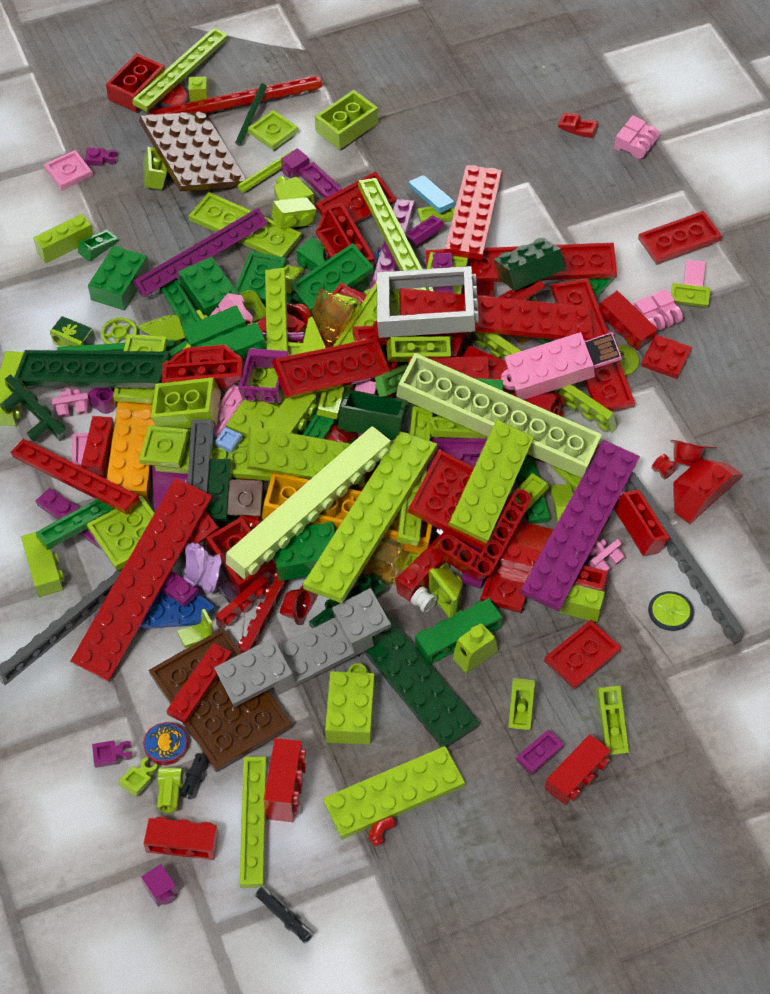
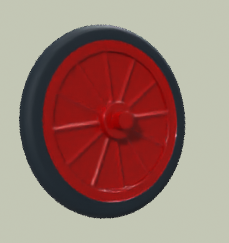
[157,84,190,108]

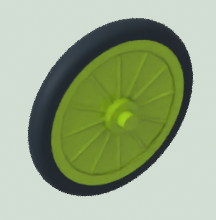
[648,591,694,631]

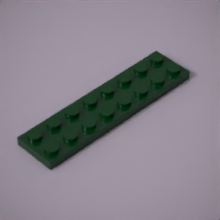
[14,350,172,388]
[363,605,479,748]

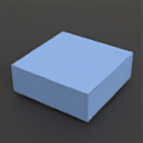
[214,427,243,453]

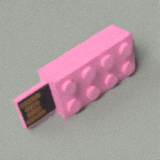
[501,332,622,400]

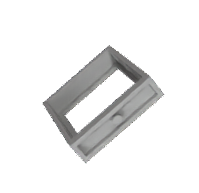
[377,266,479,338]

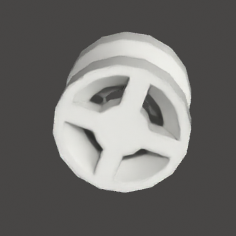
[411,586,437,613]

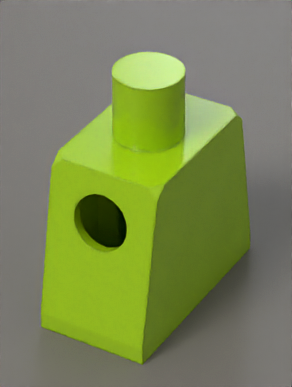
[274,176,314,206]
[453,624,498,674]

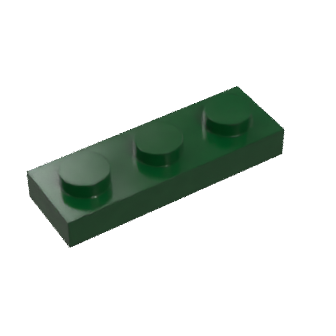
[206,459,233,521]

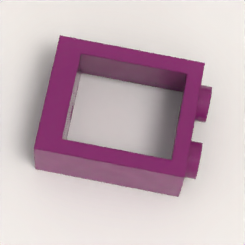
[238,348,290,403]

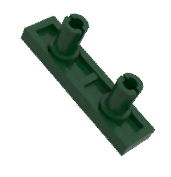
[0,374,66,442]
[309,573,388,629]

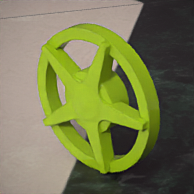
[101,317,137,344]

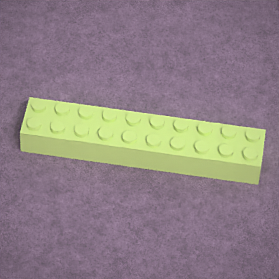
[396,353,602,478]

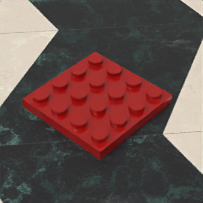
[407,449,513,550]

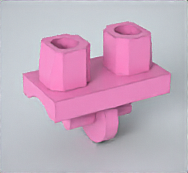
[52,387,90,419]
[585,539,625,571]

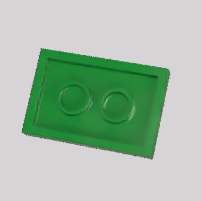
[235,251,286,304]

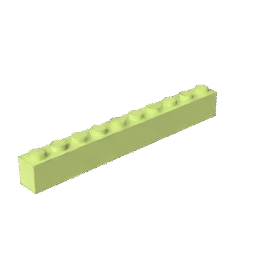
[226,426,390,580]

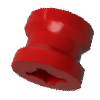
[652,454,677,479]

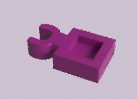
[85,147,118,166]
[92,740,133,768]

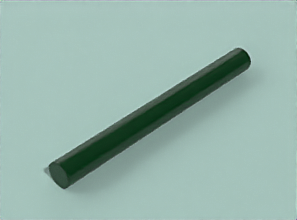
[235,83,267,146]

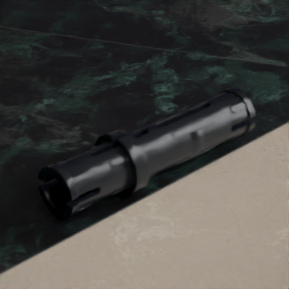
[255,885,315,944]

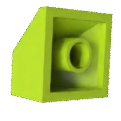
[136,314,185,344]
[429,568,463,618]

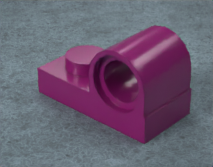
[87,387,116,414]

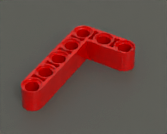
[433,489,531,581]

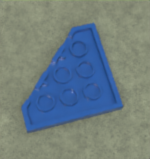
[94,591,216,629]

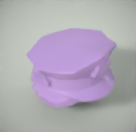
[183,543,222,594]

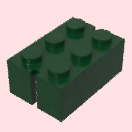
[494,238,565,291]
[338,389,407,440]

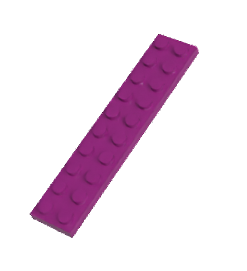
[520,439,640,612]

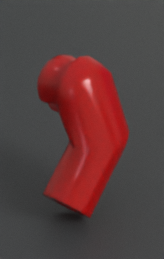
[368,816,395,846]

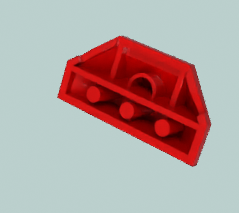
[316,203,375,262]
[162,345,243,389]
[673,458,743,525]

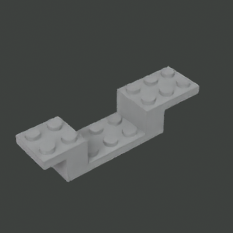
[214,588,391,707]

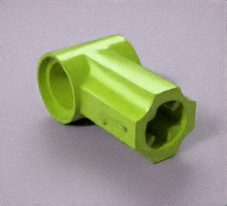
[157,767,183,813]

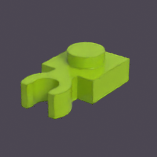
[119,757,157,797]

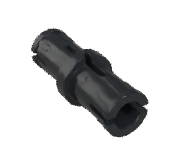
[179,753,208,800]

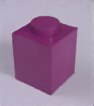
[281,148,310,178]
[141,864,178,907]

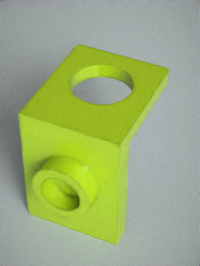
[177,609,212,648]

